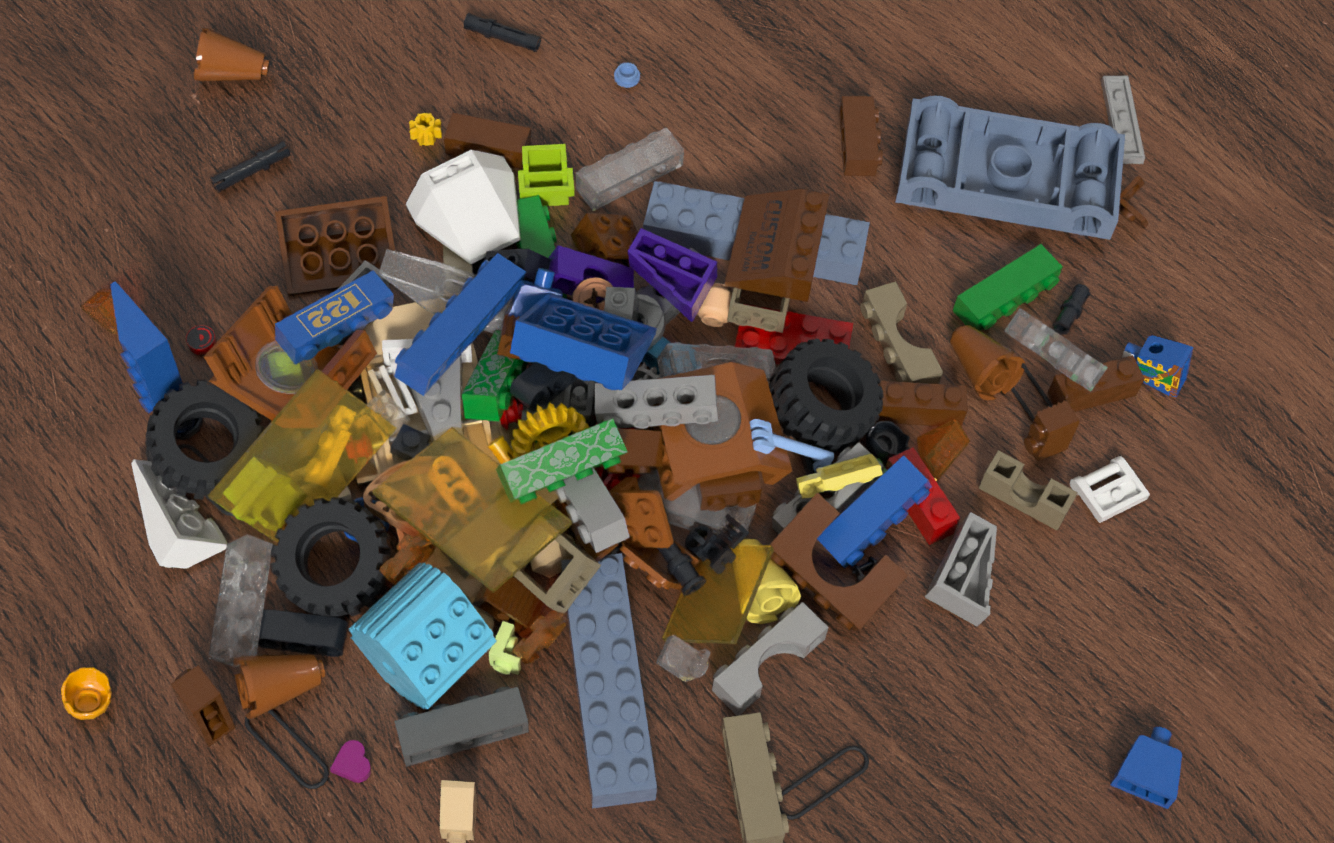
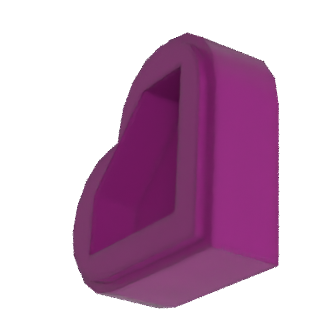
[330,740,371,783]

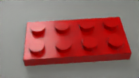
[733,304,853,364]

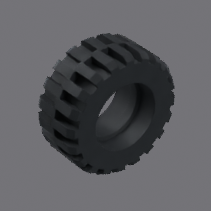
[769,339,883,453]
[145,380,264,500]
[271,497,395,619]

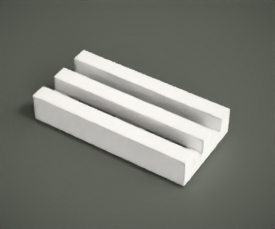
[368,361,417,422]

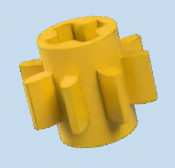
[409,113,442,146]

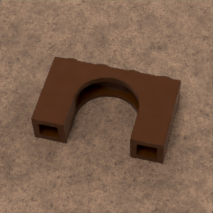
[766,493,908,631]

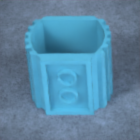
[349,562,497,710]

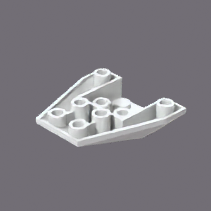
[406,150,521,264]

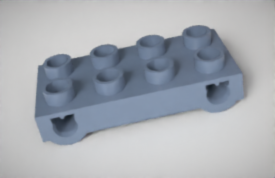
[895,96,1125,240]

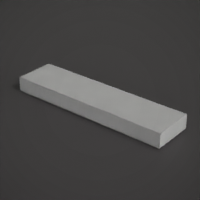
[1101,75,1145,164]

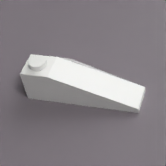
[131,459,228,569]

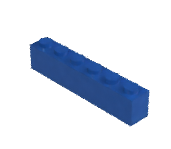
[394,253,526,396]

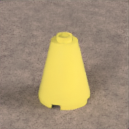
[733,539,801,624]

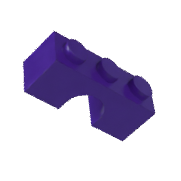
[548,245,634,303]

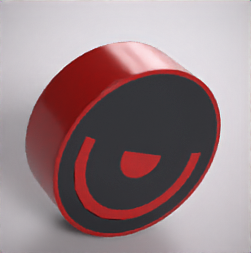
[186,325,217,355]

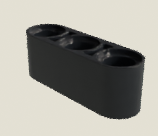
[510,362,577,411]
[254,609,349,657]

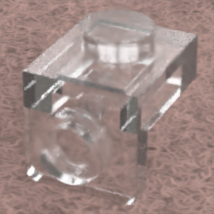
[656,635,711,682]

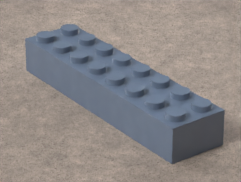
[643,181,870,285]
[561,553,657,808]

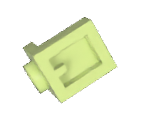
[489,621,521,675]

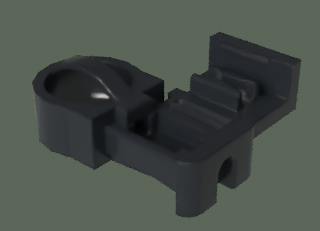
[685,513,749,574]

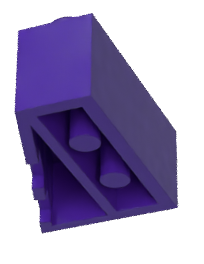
[628,228,717,322]

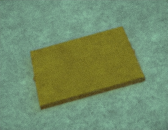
[662,545,774,644]

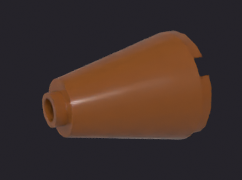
[194,28,269,81]
[950,325,1025,400]
[233,654,325,719]

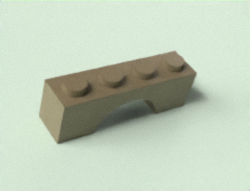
[860,281,943,384]

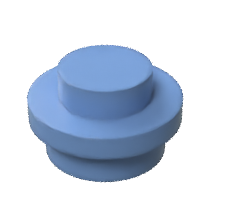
[614,63,640,88]

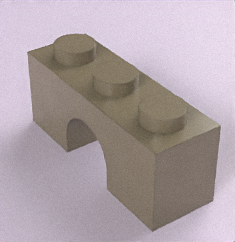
[979,450,1078,531]

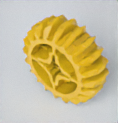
[511,402,590,458]

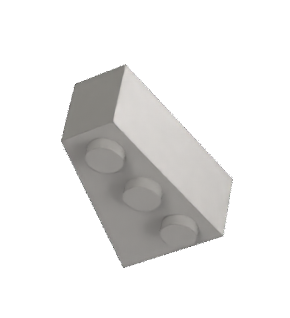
[409,355,464,447]
[925,512,997,627]

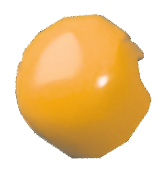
[61,667,112,720]

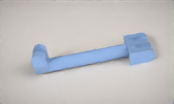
[750,419,834,471]

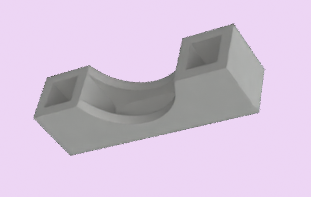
[712,602,829,716]

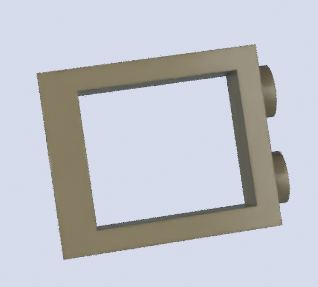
[727,288,790,333]
[502,516,601,614]

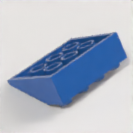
[110,281,183,414]
[510,293,657,390]

